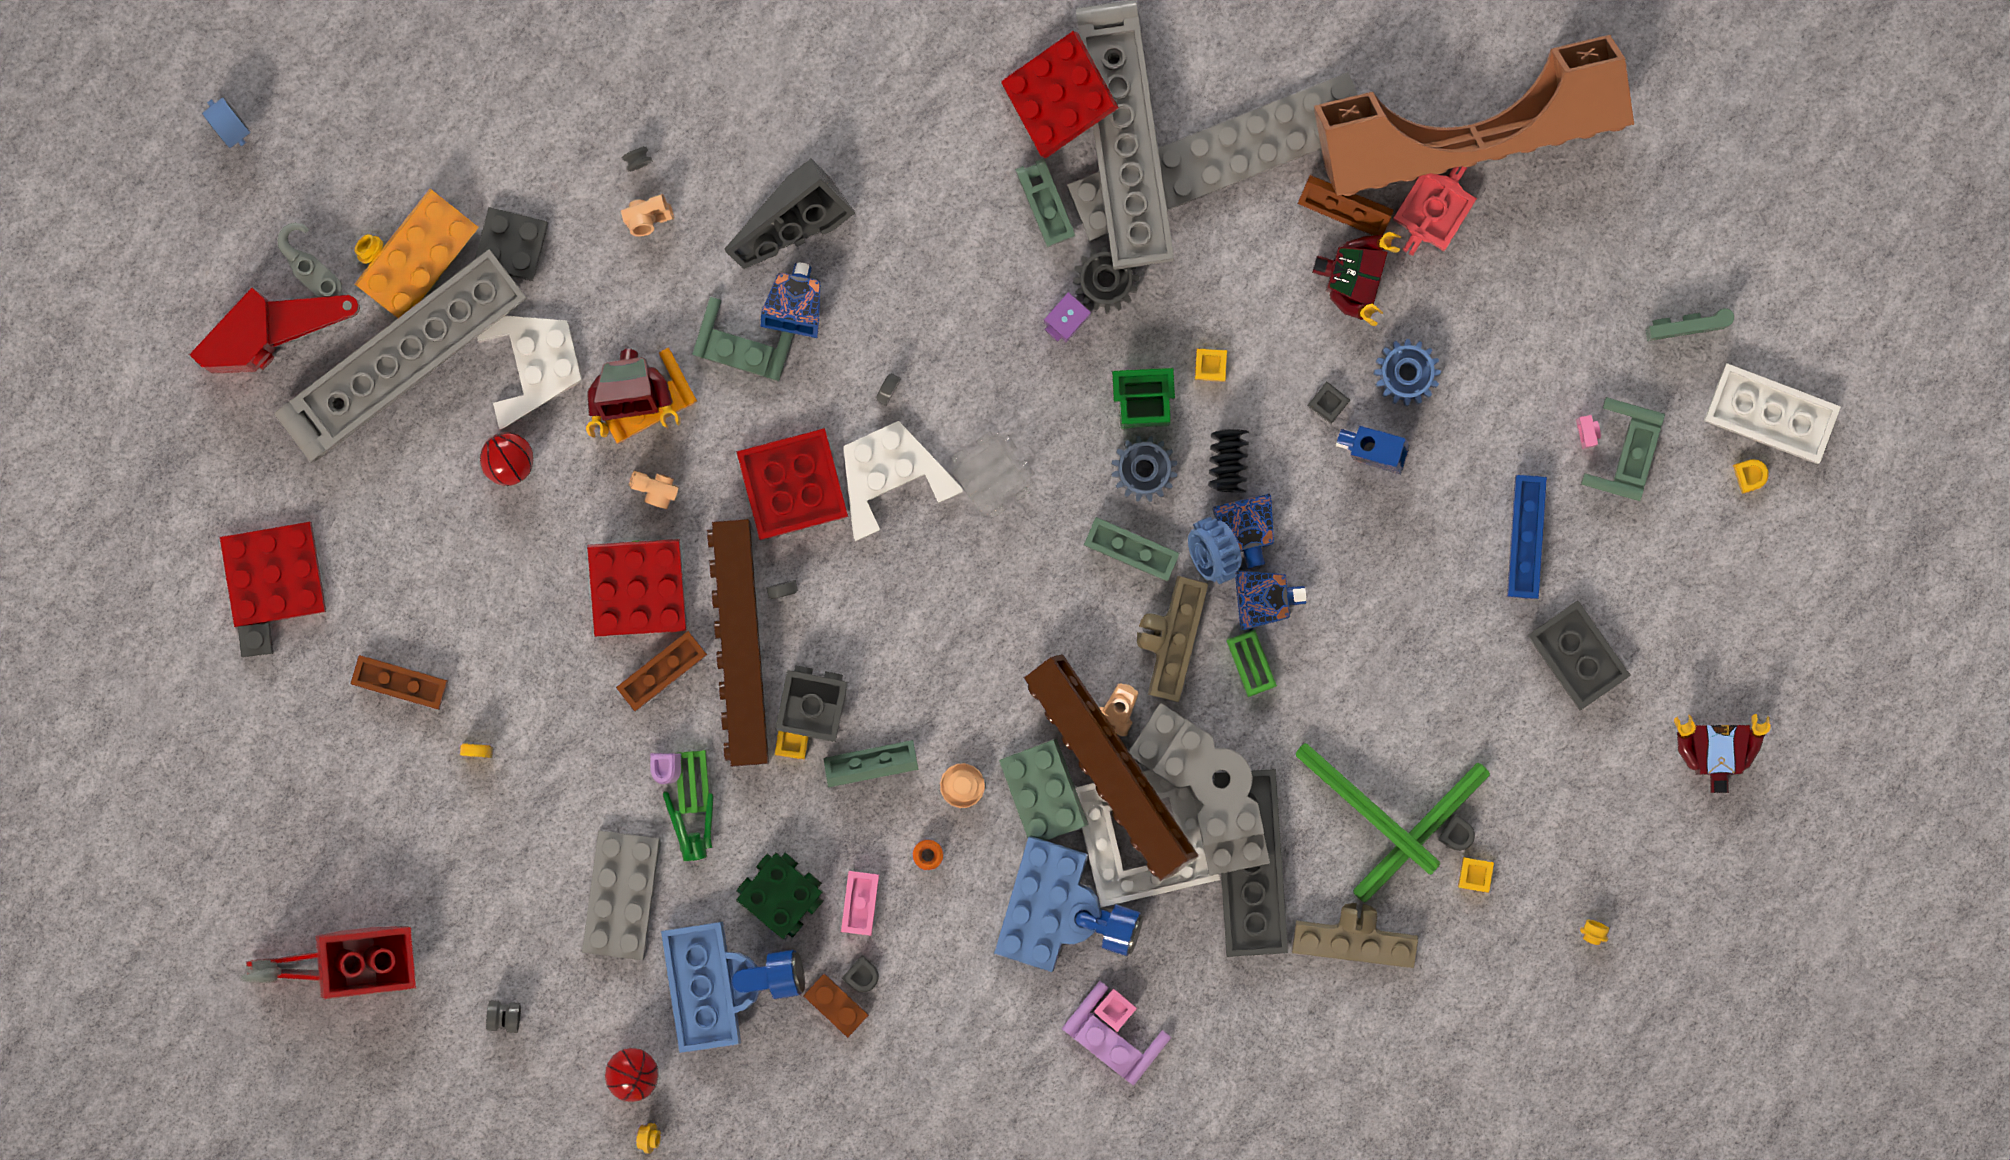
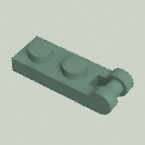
[1015,158,1075,248]
[1645,308,1734,341]

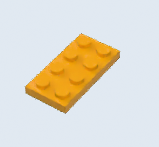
[355,189,479,318]

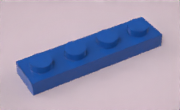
[1507,475,1547,599]

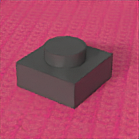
[238,623,273,657]

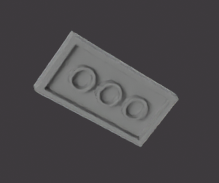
[582,831,660,960]

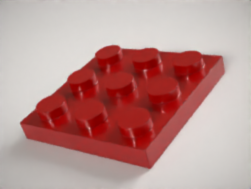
[1000,31,1119,158]
[736,428,848,541]
[220,522,326,628]
[587,539,687,637]

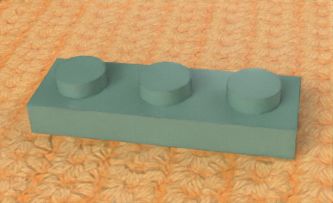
[1084,517,1180,582]
[823,740,919,788]

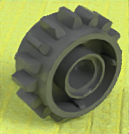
[1073,246,1139,313]

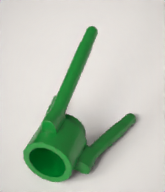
[663,791,714,861]

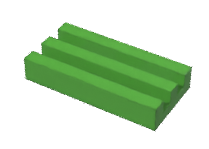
[1226,629,1277,697]
[677,750,709,814]

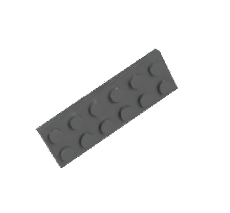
[1214,769,1288,957]

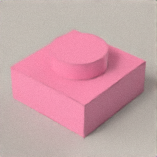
[1576,415,1601,449]
[1094,988,1137,1031]

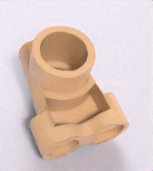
[621,194,674,237]
[629,470,679,509]
[1100,683,1138,736]

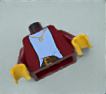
[1674,714,1771,793]

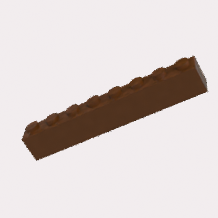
[707,519,769,767]
[1024,654,1199,881]

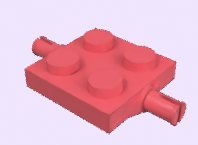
[1392,166,1477,256]

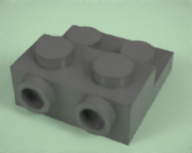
[775,665,848,742]

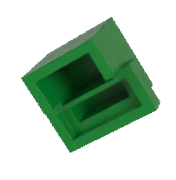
[1112,368,1175,429]

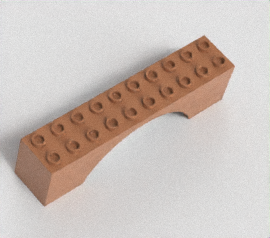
[1314,35,1634,196]

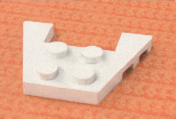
[477,316,582,430]
[843,421,963,542]

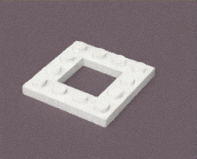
[1075,770,1220,908]

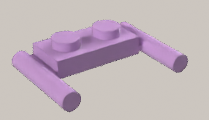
[1062,980,1172,1086]

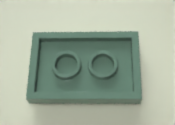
[999,739,1089,841]

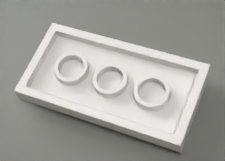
[1704,363,1841,464]

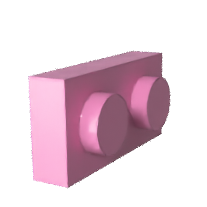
[841,871,879,936]

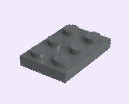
[1527,600,1631,711]

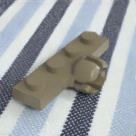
[1137,576,1208,702]
[1292,903,1418,968]

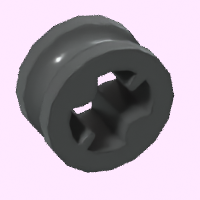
[622,146,653,172]

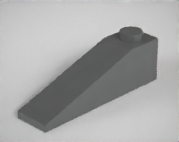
[725,158,855,269]

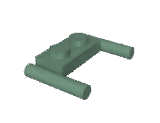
[692,297,794,381]
[1581,397,1665,501]

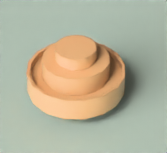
[940,763,985,808]

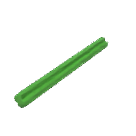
[1295,743,1440,875]
[1353,763,1490,903]

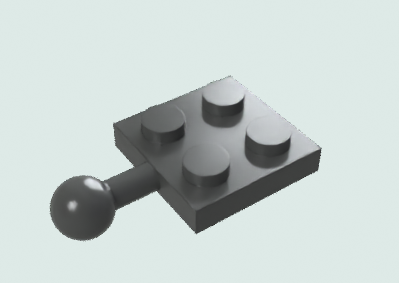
[475,207,548,282]

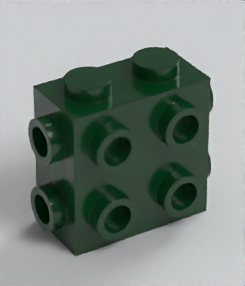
[736,852,824,939]

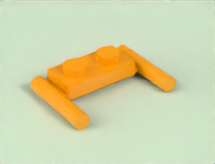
[604,348,697,444]

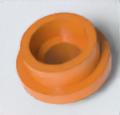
[913,840,943,870]

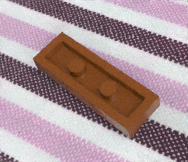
[1298,175,1394,236]
[616,631,707,712]
[350,655,448,710]

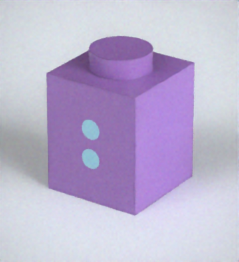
[1044,292,1091,343]

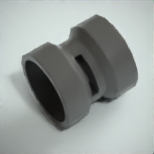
[486,1000,521,1033]

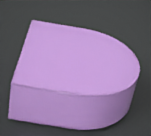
[650,753,681,784]

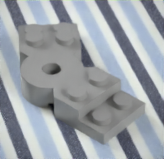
[1129,703,1270,876]

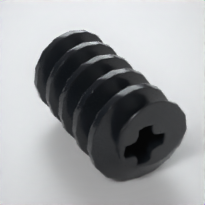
[1208,429,1249,493]

